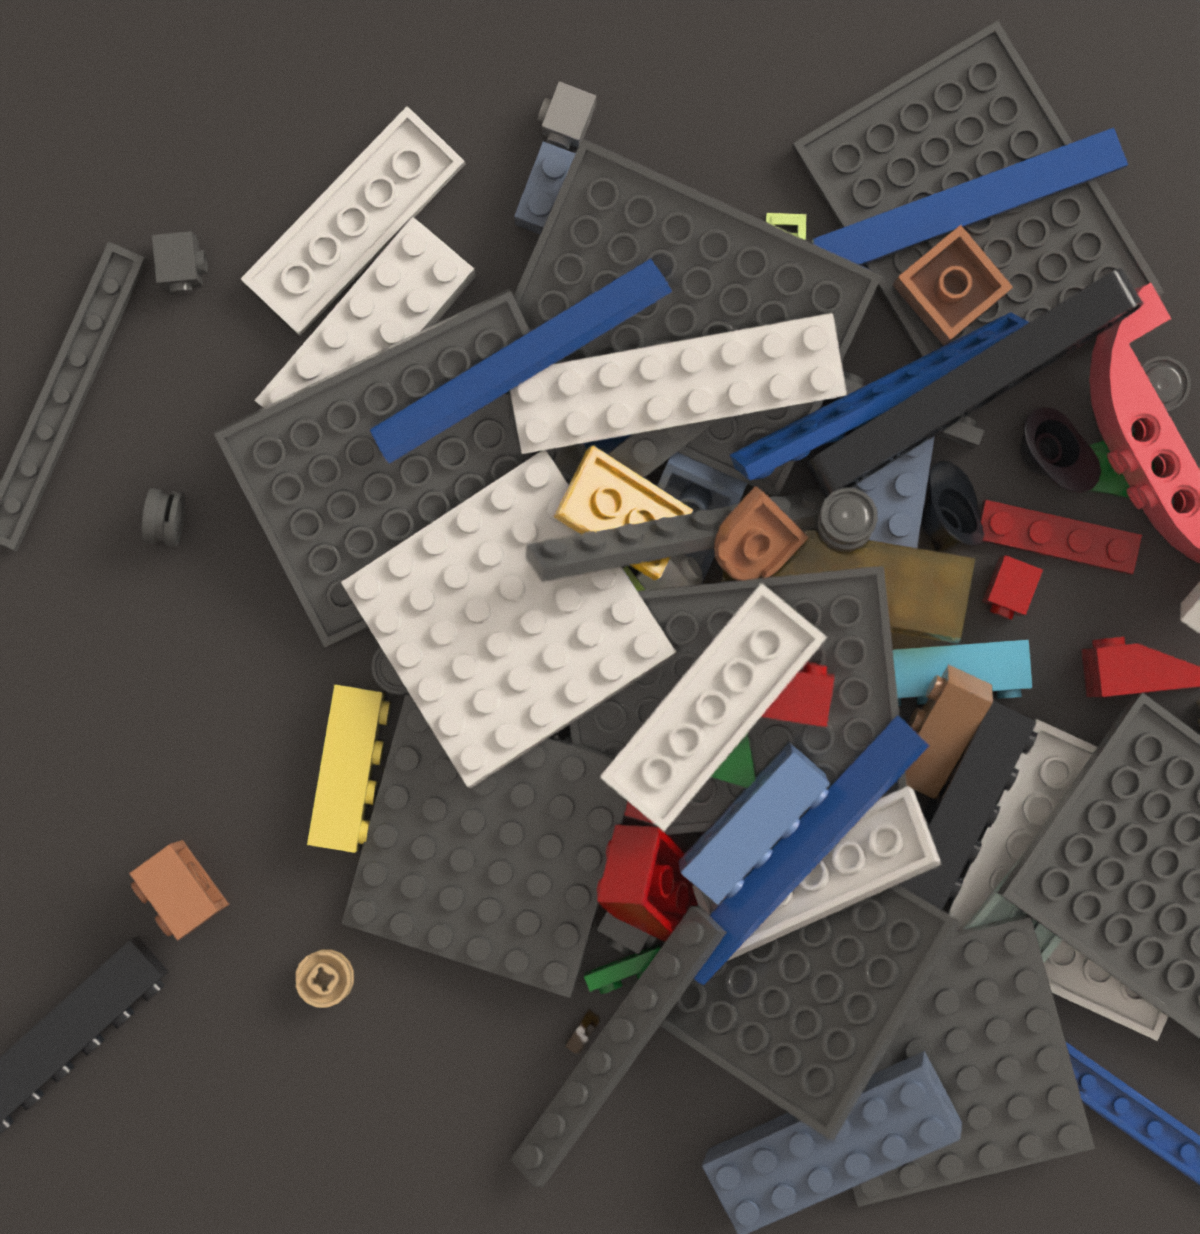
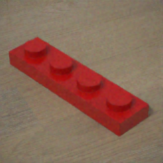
[980,500,1142,575]

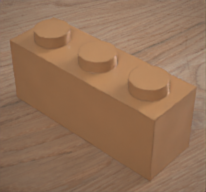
[905,664,993,799]

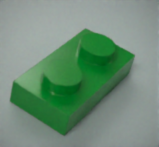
[584,944,661,994]

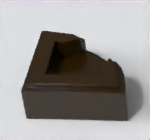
[565,1009,600,1055]

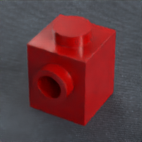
[982,555,1043,620]

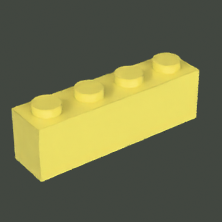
[307,685,391,853]

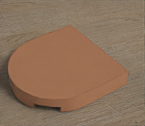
[714,486,809,581]

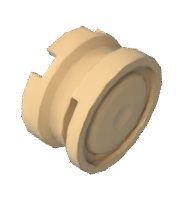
[295,949,354,1008]

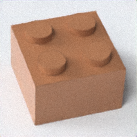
[892,225,1013,346]
[129,840,229,940]

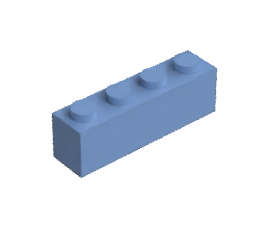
[678,742,830,905]

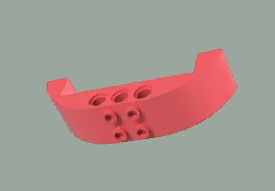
[1089,283,1200,563]

